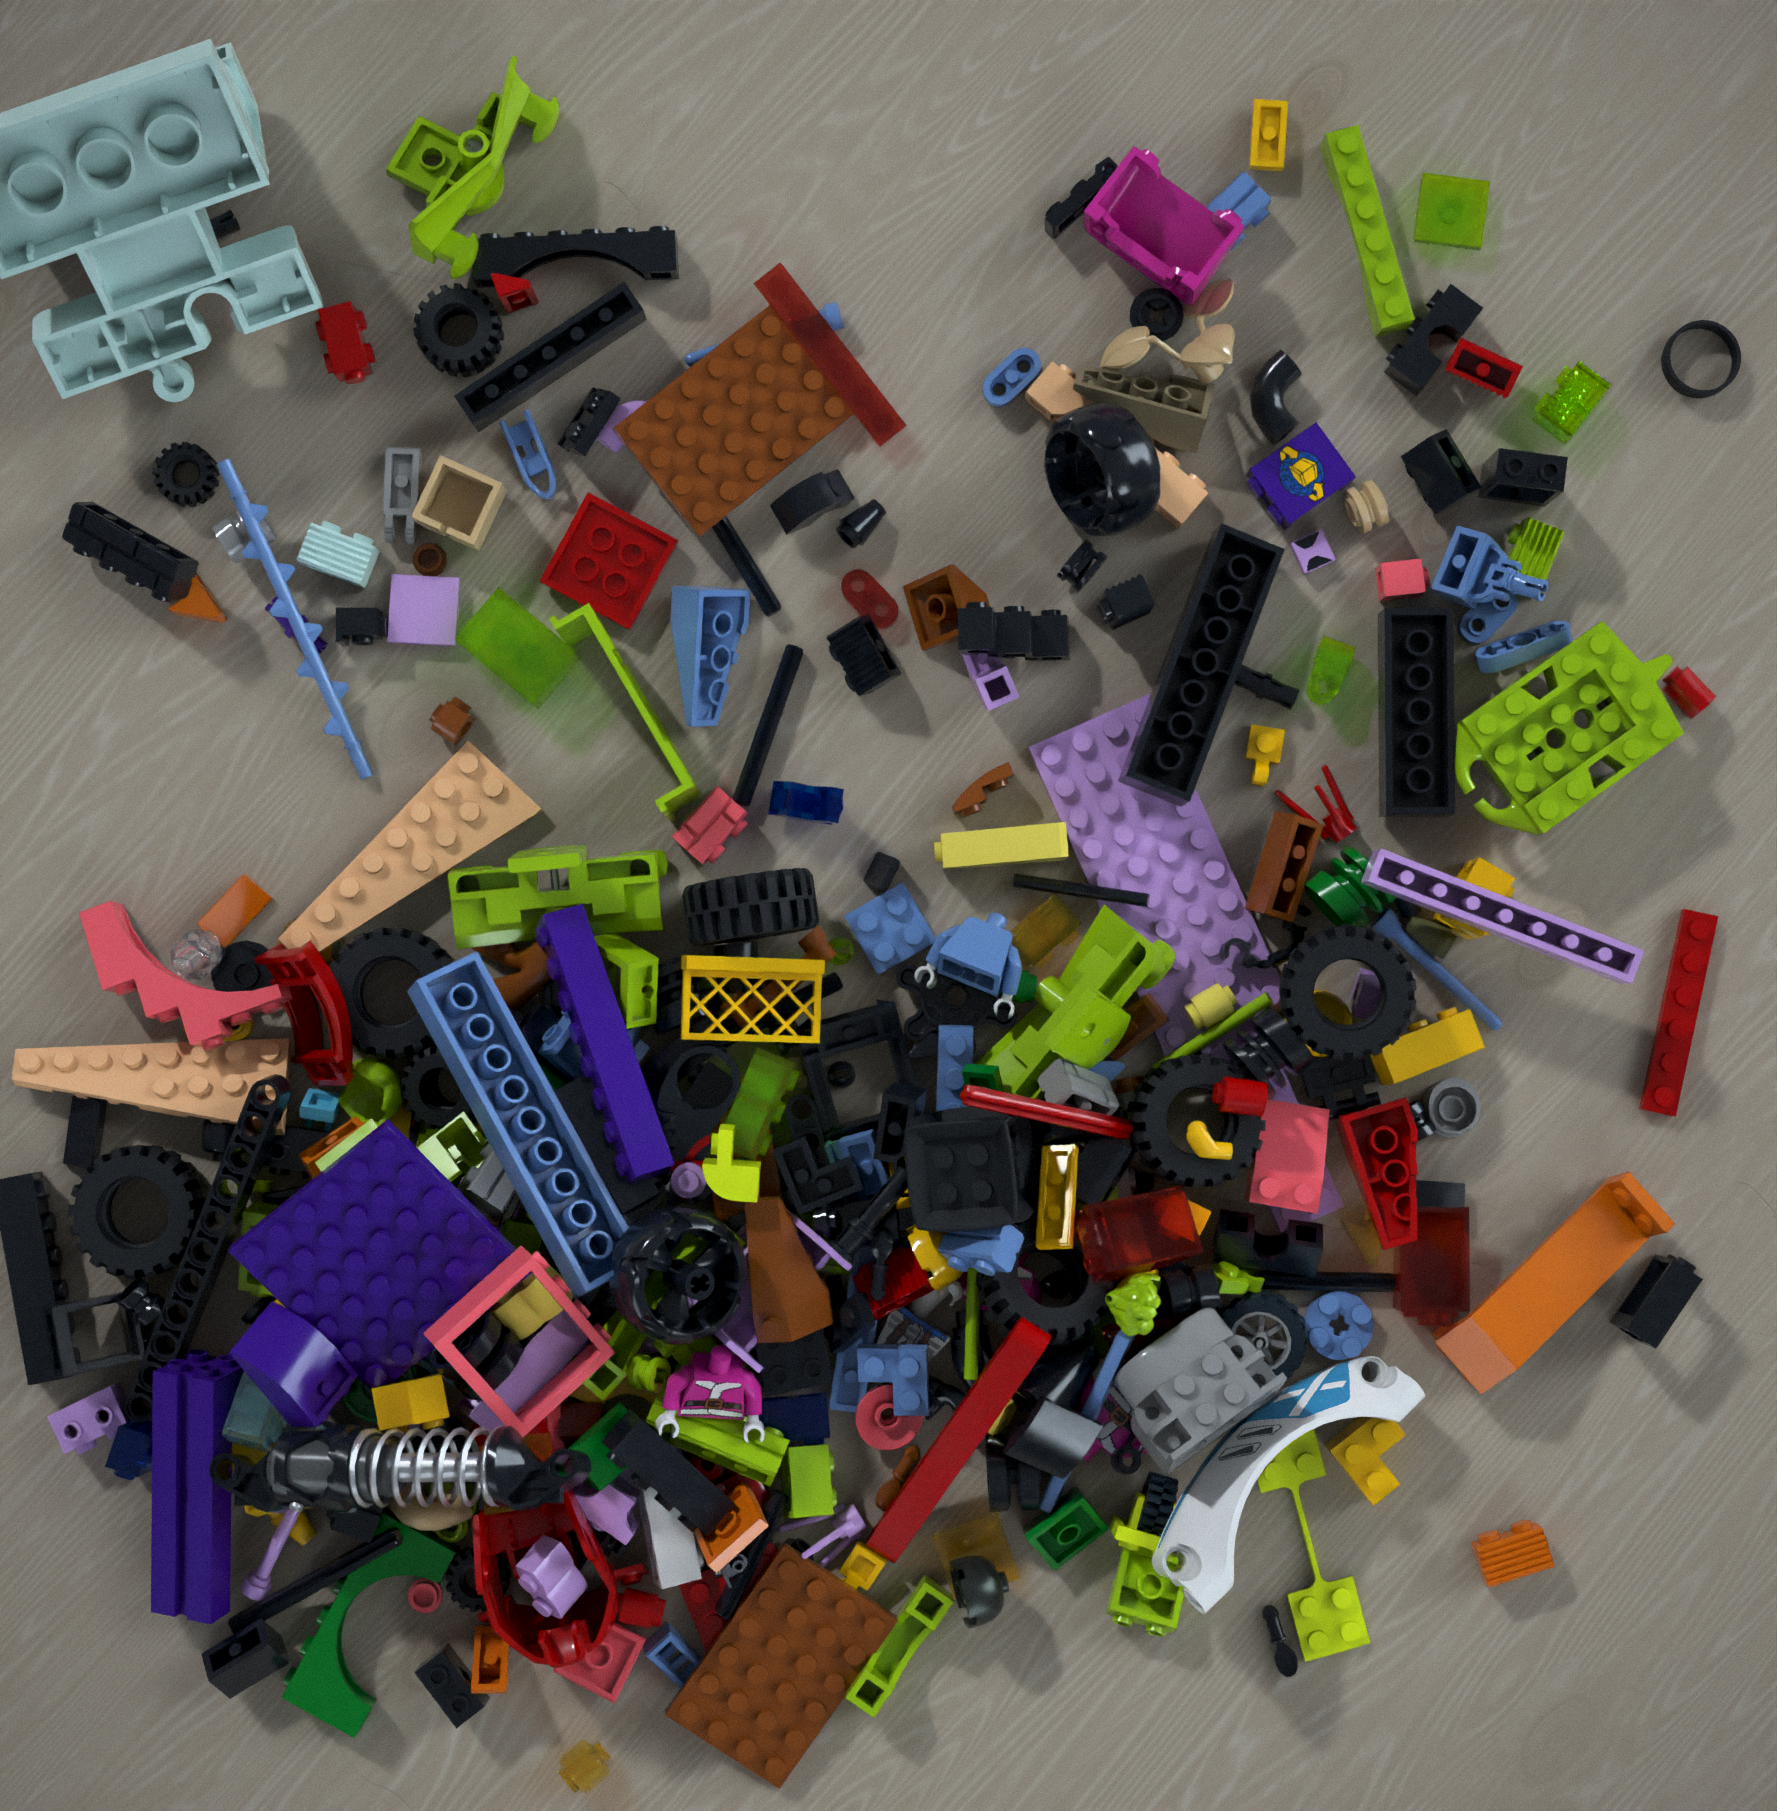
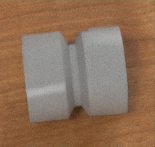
[212,501,277,564]

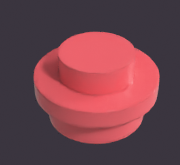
[408,1578,443,1613]

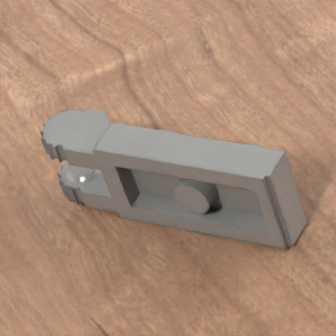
[383,447,422,544]

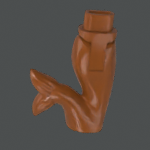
[472,941,551,1011]

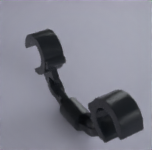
[1220,905,1312,969]

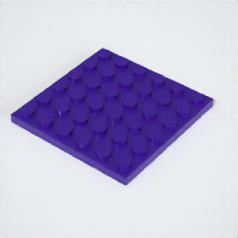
[228,1119,532,1391]

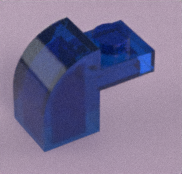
[768,781,844,825]

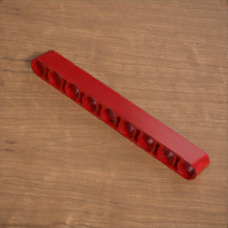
[865,1316,1052,1564]

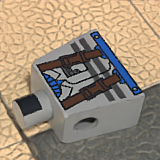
[875,1305,951,1384]

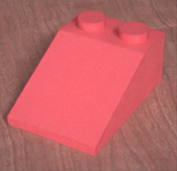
[1244,1099,1329,1214]

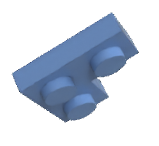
[857,1344,930,1416]

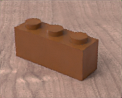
[1245,811,1324,923]

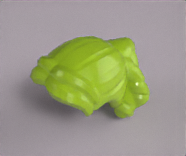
[1105,1272,1161,1336]

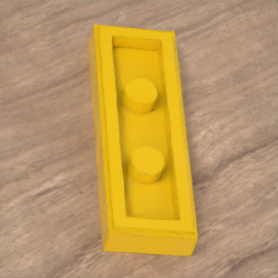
[1035,1144,1079,1250]

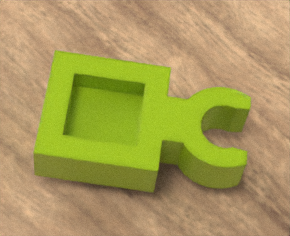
[1210,1262,1265,1294]

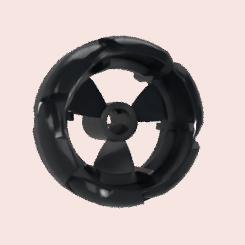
[1044,403,1161,536]
[609,1206,747,1345]

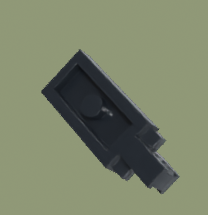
[1045,157,1118,239]

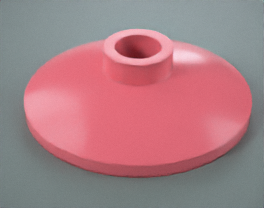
[855,1383,923,1450]

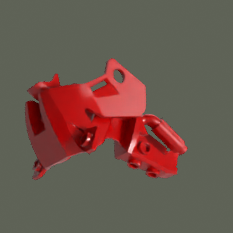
[472,1418,650,1668]

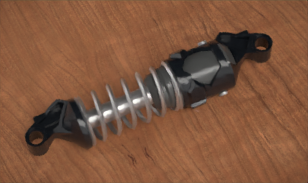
[209,1424,592,1513]

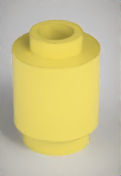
[1183,983,1237,1030]

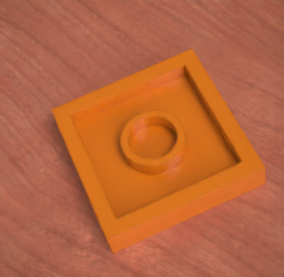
[694,1480,769,1573]

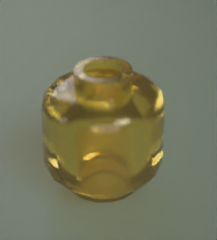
[557,1740,610,1793]

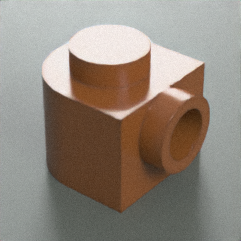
[430,696,477,745]

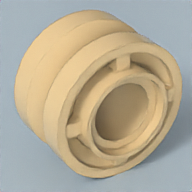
[1343,479,1389,534]

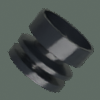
[644,954,722,1035]
[1223,1006,1315,1100]

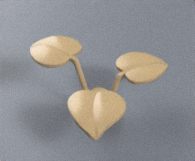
[1100,278,1235,383]

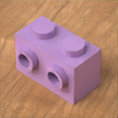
[47,1382,132,1455]

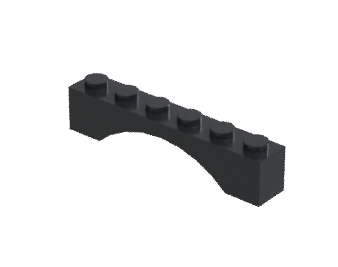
[472,226,679,288]

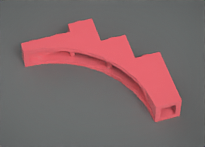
[79,901,293,1050]

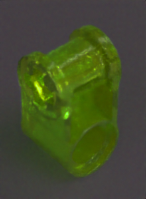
[1306,636,1356,705]

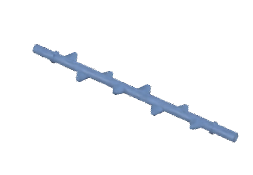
[217,459,374,780]

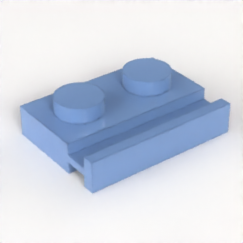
[824,1129,890,1201]

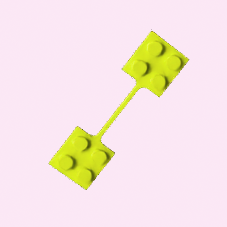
[1257,1429,1370,1662]

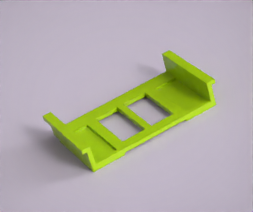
[549,603,701,822]

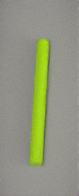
[1152,992,1273,1068]
[964,1267,980,1380]

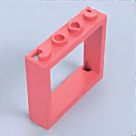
[423,1246,615,1438]

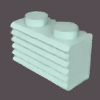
[297,521,380,589]

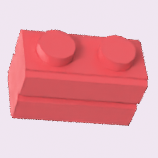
[671,786,749,866]

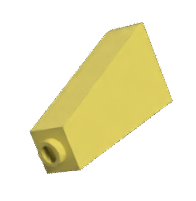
[934,822,1069,870]

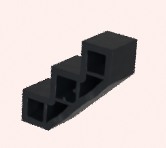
[958,602,1070,661]

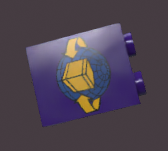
[1246,422,1356,530]

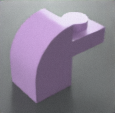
[957,645,1019,711]

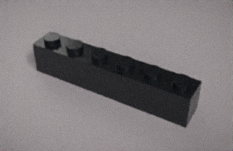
[454,282,647,432]
[0,1171,81,1385]

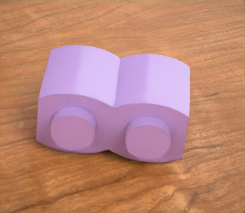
[516,1535,588,1619]

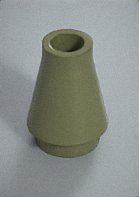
[1404,914,1458,959]

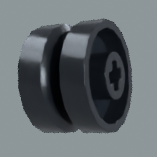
[432,1310,523,1400]
[985,1433,1041,1512]

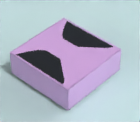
[1289,529,1336,575]

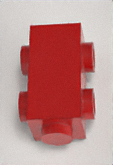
[315,301,376,384]

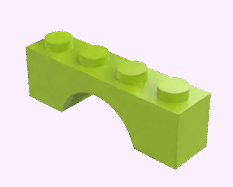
[845,1574,954,1718]

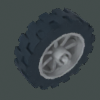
[1221,1290,1308,1379]

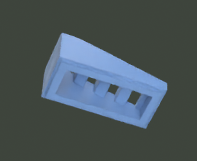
[643,1622,702,1688]

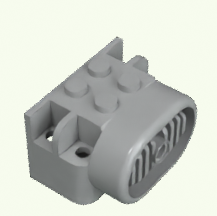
[1114,1307,1287,1477]

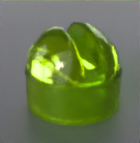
[828,937,855,965]

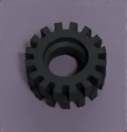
[152,442,220,507]
[445,1546,511,1612]

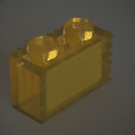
[1010,893,1082,969]

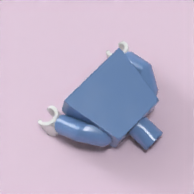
[914,912,1022,1019]

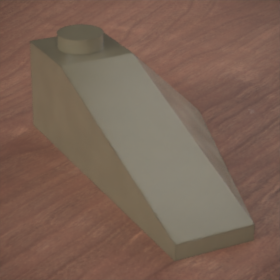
[1073,366,1214,453]

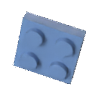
[844,882,936,975]

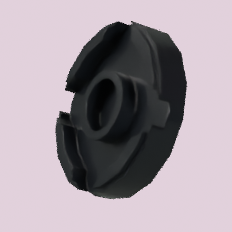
[211,940,274,992]

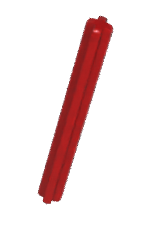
[960,1084,1134,1140]

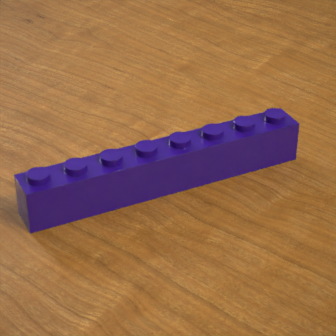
[535,904,675,1185]

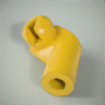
[1186,1121,1233,1160]

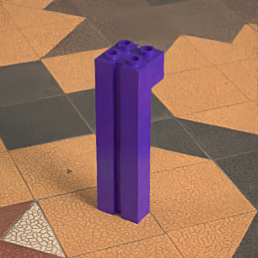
[151,1350,252,1624]

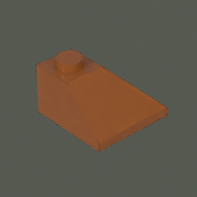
[903,564,990,651]

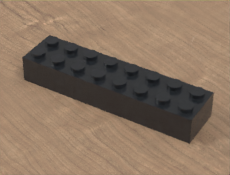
[1118,523,1285,807]

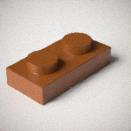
[1109,992,1170,1061]

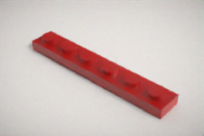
[1639,909,1718,1117]

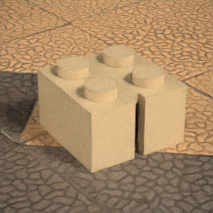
[411,455,507,552]

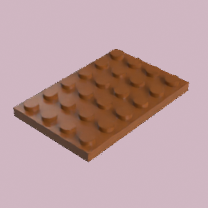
[612,303,857,538]
[665,1541,898,1789]

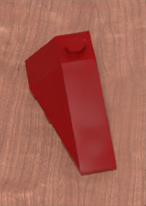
[1335,1097,1418,1250]

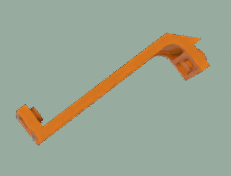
[1432,1172,1675,1395]

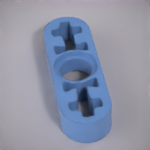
[1475,620,1573,673]

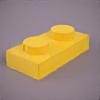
[1249,99,1288,172]

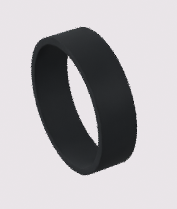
[1661,320,1741,398]

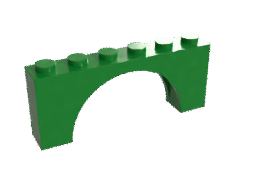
[281,1507,460,1738]

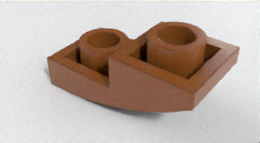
[952,762,1014,817]

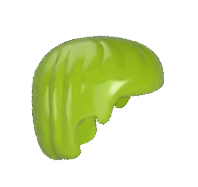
[338,1058,404,1125]

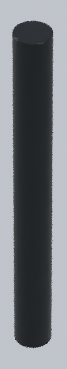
[1013,874,1150,907]

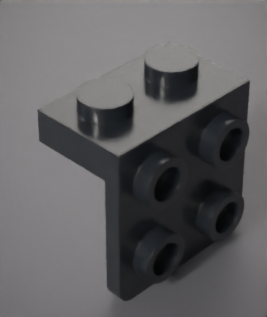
[750,1328,833,1397]

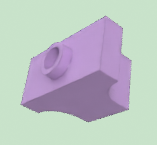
[575,1476,641,1545]

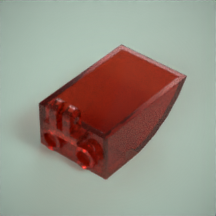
[1074,1186,1203,1284]
[1393,1207,1470,1327]

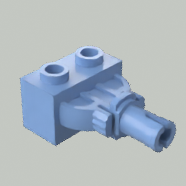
[1431,525,1549,610]

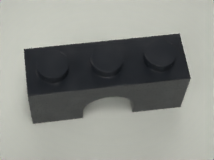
[1384,284,1483,396]
[1213,1209,1323,1277]

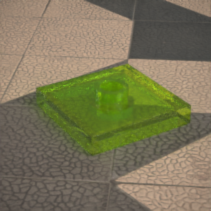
[1413,172,1490,251]

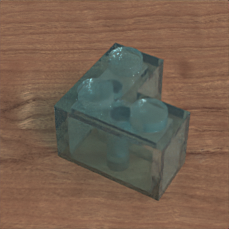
[222,1371,287,1453]

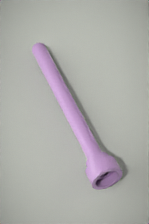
[240,1509,300,1601]

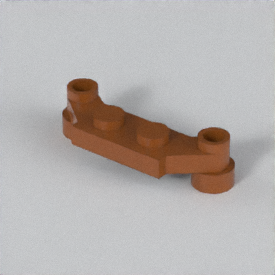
[719,925,837,1029]

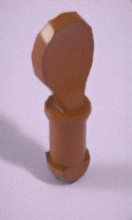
[875,1445,920,1510]

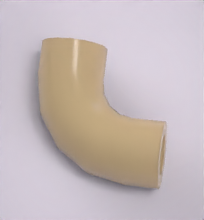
[387,1482,473,1531]

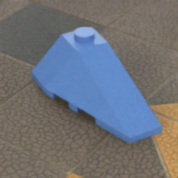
[670,586,751,727]

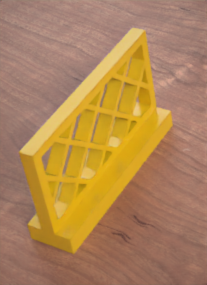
[681,955,825,1044]

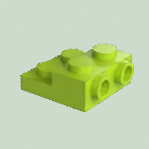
[1105,1546,1184,1637]

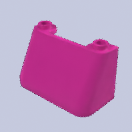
[1084,146,1244,306]

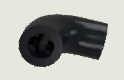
[1249,350,1302,446]

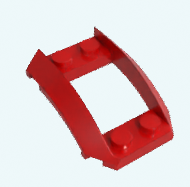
[254,940,354,1086]

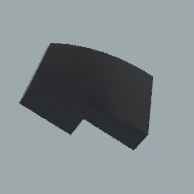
[1003,1395,1103,1479]

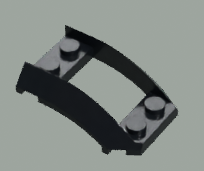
[795,999,925,1141]

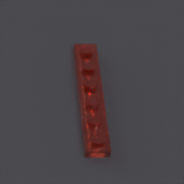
[754,262,907,447]

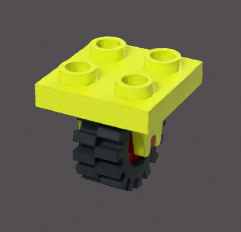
[1109,1471,1178,1561]

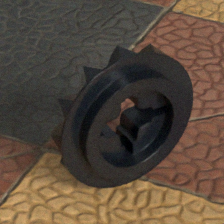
[1129,288,1184,341]

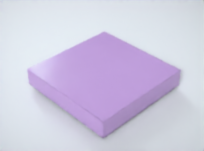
[387,574,461,647]

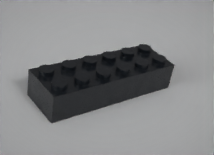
[1378,608,1455,817]

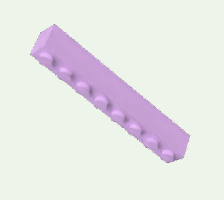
[1361,848,1644,984]

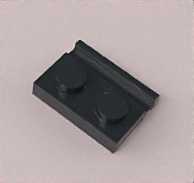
[557,387,621,456]

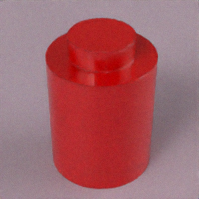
[1662,666,1716,719]
[1212,1076,1268,1117]

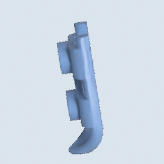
[499,410,556,500]

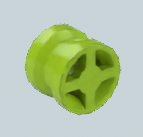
[627,1353,671,1393]

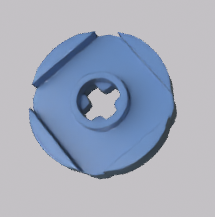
[1304,1291,1374,1360]

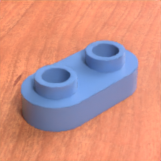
[982,348,1041,408]
[1458,592,1518,645]

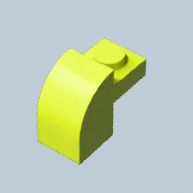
[702,1124,761,1203]

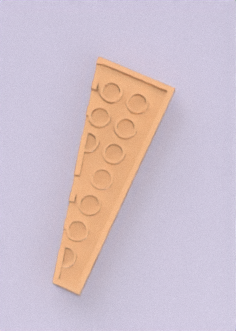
[278,741,542,953]
[12,1038,292,1135]

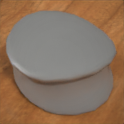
[1423,1078,1480,1139]

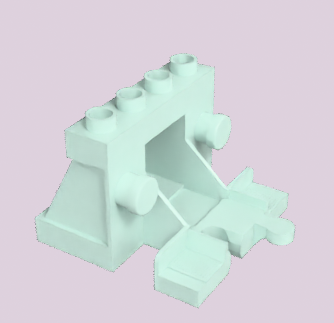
[0,39,323,402]

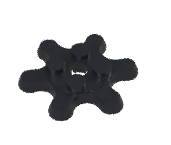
[896,965,1017,1056]

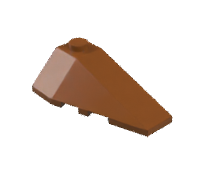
[744,1196,834,1343]

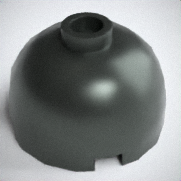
[949,1555,1009,1629]

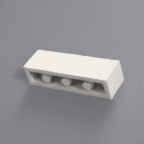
[631,1444,704,1589]

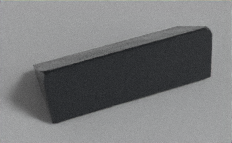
[63,1096,107,1168]

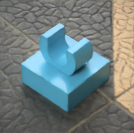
[299,1088,341,1131]

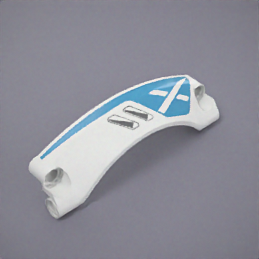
[1152,1356,1425,1614]

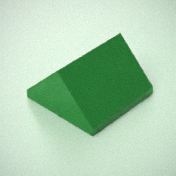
[568,1402,628,1491]
[1022,1485,1109,1571]

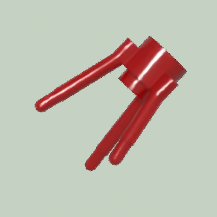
[1274,765,1357,843]

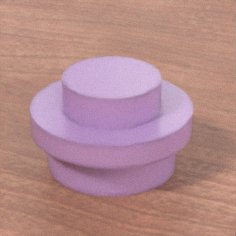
[671,1162,706,1198]

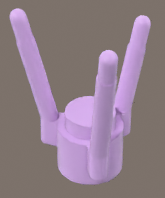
[778,1502,867,1568]

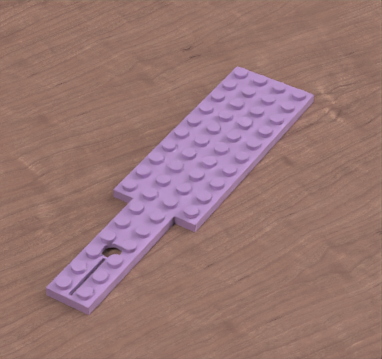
[1028,693,1345,1233]

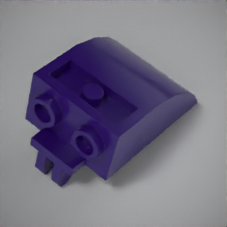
[229,1301,358,1427]

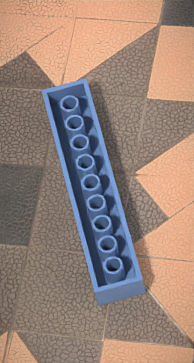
[407,951,629,1300]

